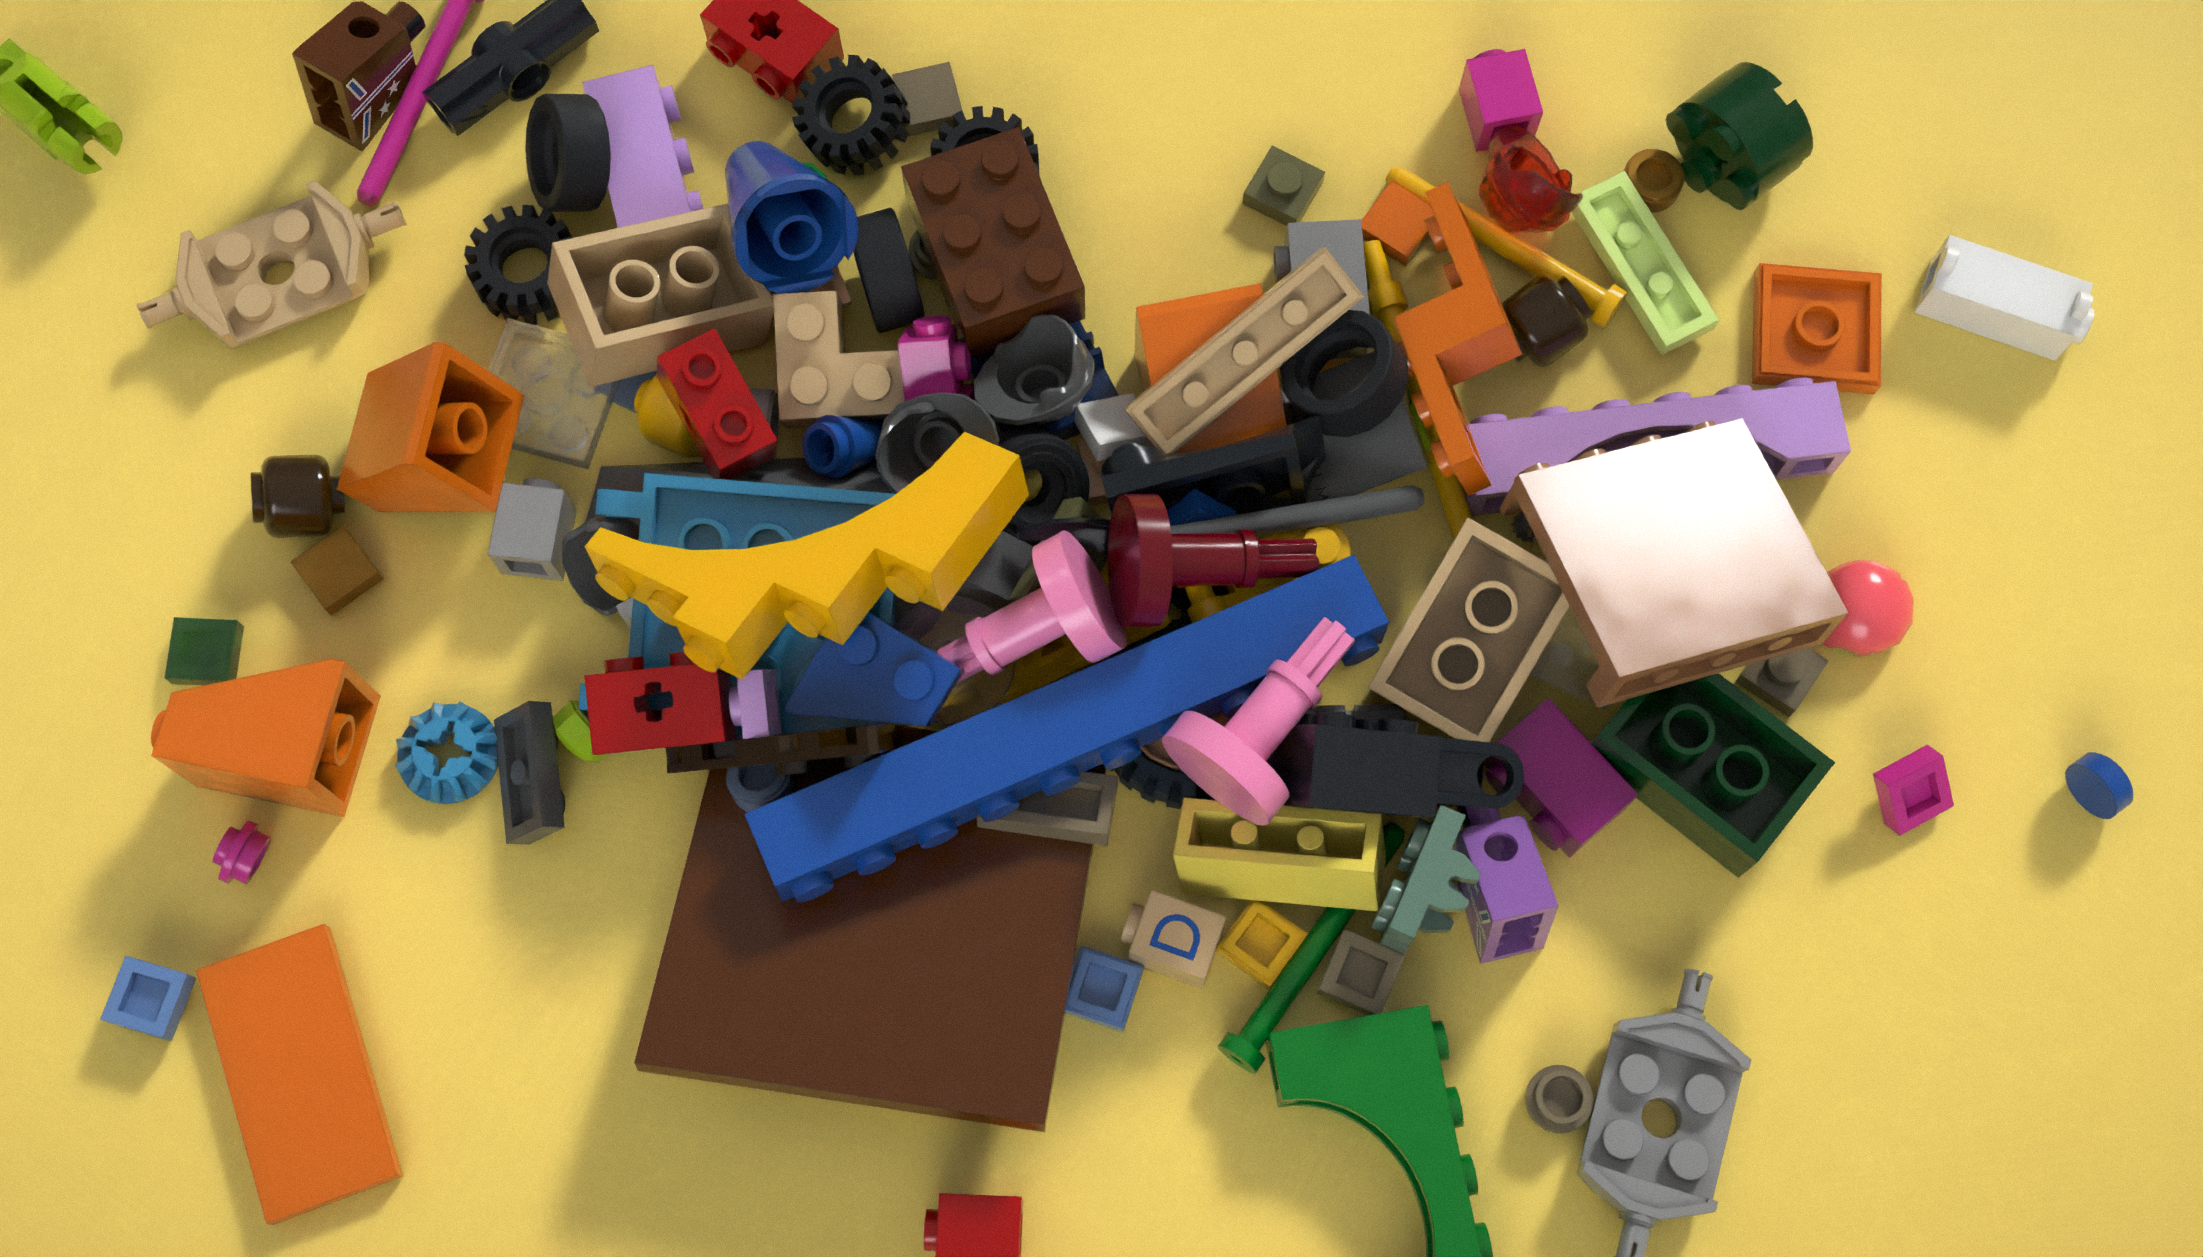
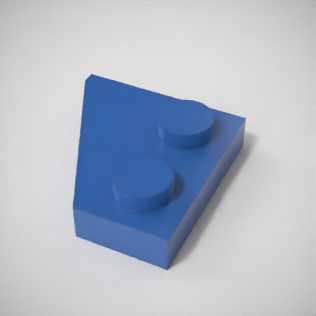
[783,611,964,726]

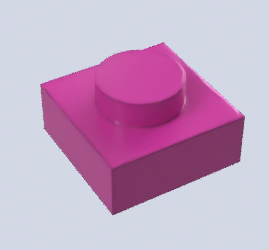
[1873,744,1954,836]

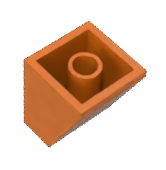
[1134,283,1287,454]
[337,342,524,512]
[151,659,381,817]

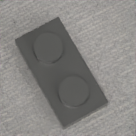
[494,701,565,845]

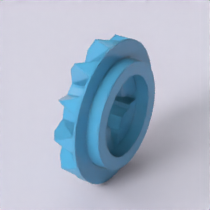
[395,702,498,804]

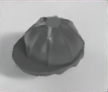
[974,314,1095,426]
[875,392,999,494]

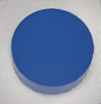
[2065,752,2133,819]

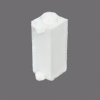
[1914,235,2094,361]

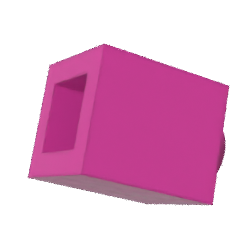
[1459,49,1543,152]

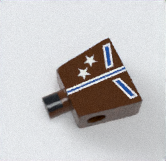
[292,1,425,151]

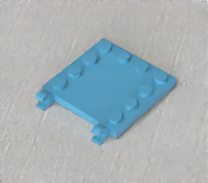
[578,473,897,756]

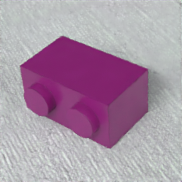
[1482,698,1638,858]

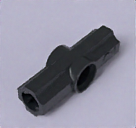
[422,0,599,136]

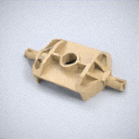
[137,180,407,349]

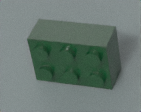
[1591,673,1835,878]

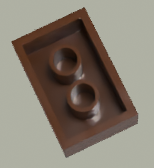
[901,127,1085,358]

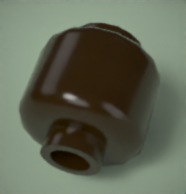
[1502,274,1592,367]
[251,455,345,538]

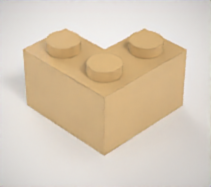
[773,291,905,429]

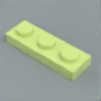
[1568,171,1719,356]

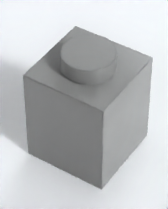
[488,478,577,581]

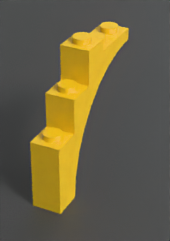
[584,432,1029,680]

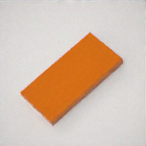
[196,924,404,1225]

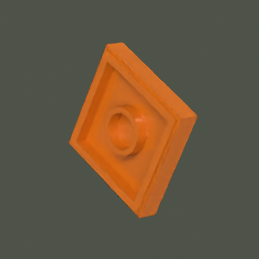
[1752,263,1882,394]

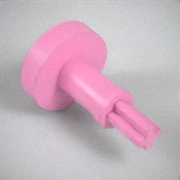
[936,530,1127,684]
[1162,617,1355,826]

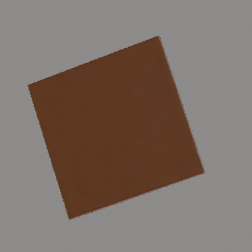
[634,725,1107,1132]

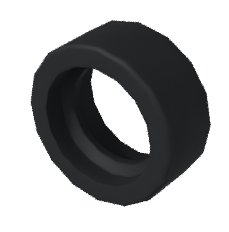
[525,94,611,212]
[853,208,925,333]
[1280,310,1409,437]

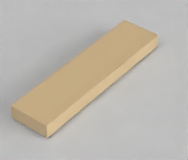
[1124,247,1364,456]

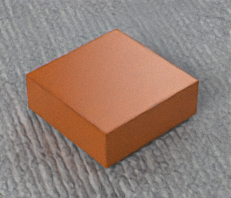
[1361,180,1434,266]

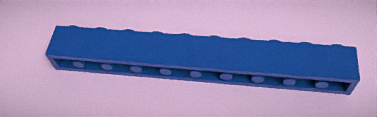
[744,554,1389,903]

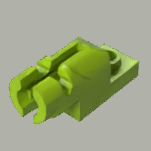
[0,38,123,174]

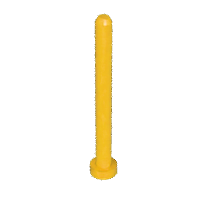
[1385,167,1628,329]

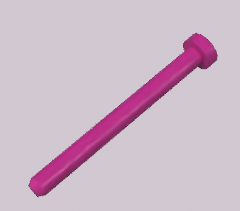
[357,0,485,207]

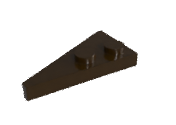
[666,723,897,776]

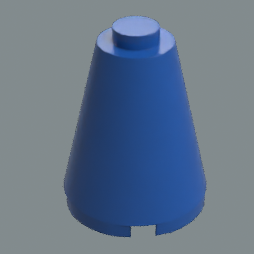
[725,141,859,294]

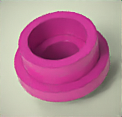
[212,820,271,885]

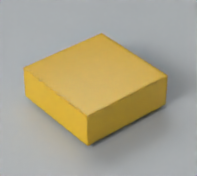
[1216,900,1308,990]

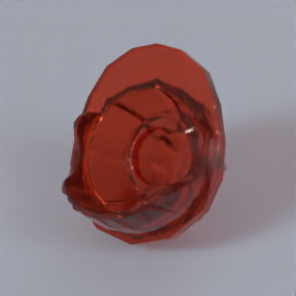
[1479,125,1583,234]

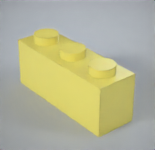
[1173,798,1386,911]

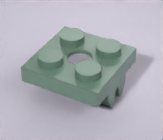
[1371,805,1481,954]

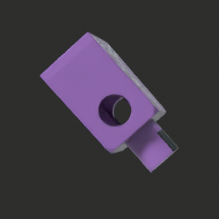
[1455,806,1558,964]

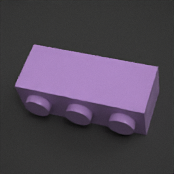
[582,65,704,228]

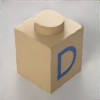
[1120,890,1227,989]

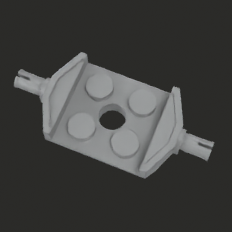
[1577,969,1751,1257]

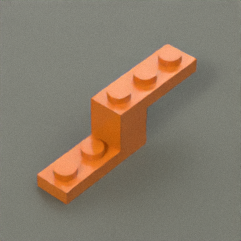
[1393,181,1523,496]

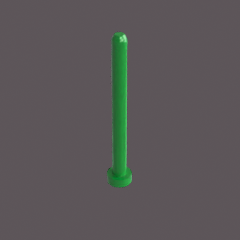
[1217,822,1405,1074]

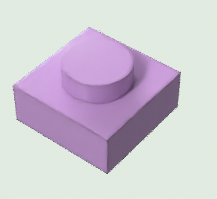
[729,669,783,739]

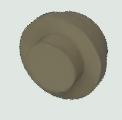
[1525,1065,1594,1134]

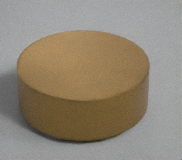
[1624,149,1684,213]

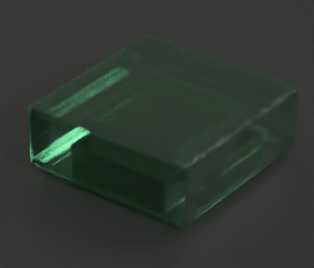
[165,617,244,686]

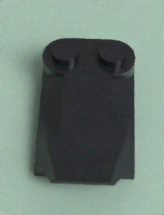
[1101,415,1326,514]

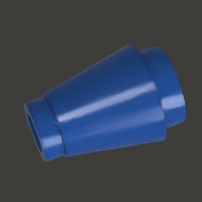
[802,415,884,478]

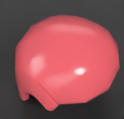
[1823,560,1914,657]

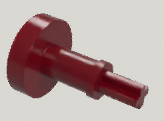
[1107,494,1319,627]

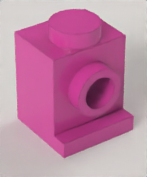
[897,316,975,401]

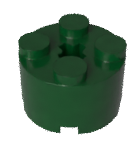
[1665,62,1813,210]

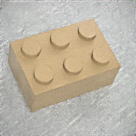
[547,203,774,387]
[1368,518,1570,742]

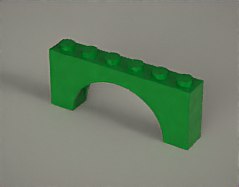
[1265,1005,1493,1257]

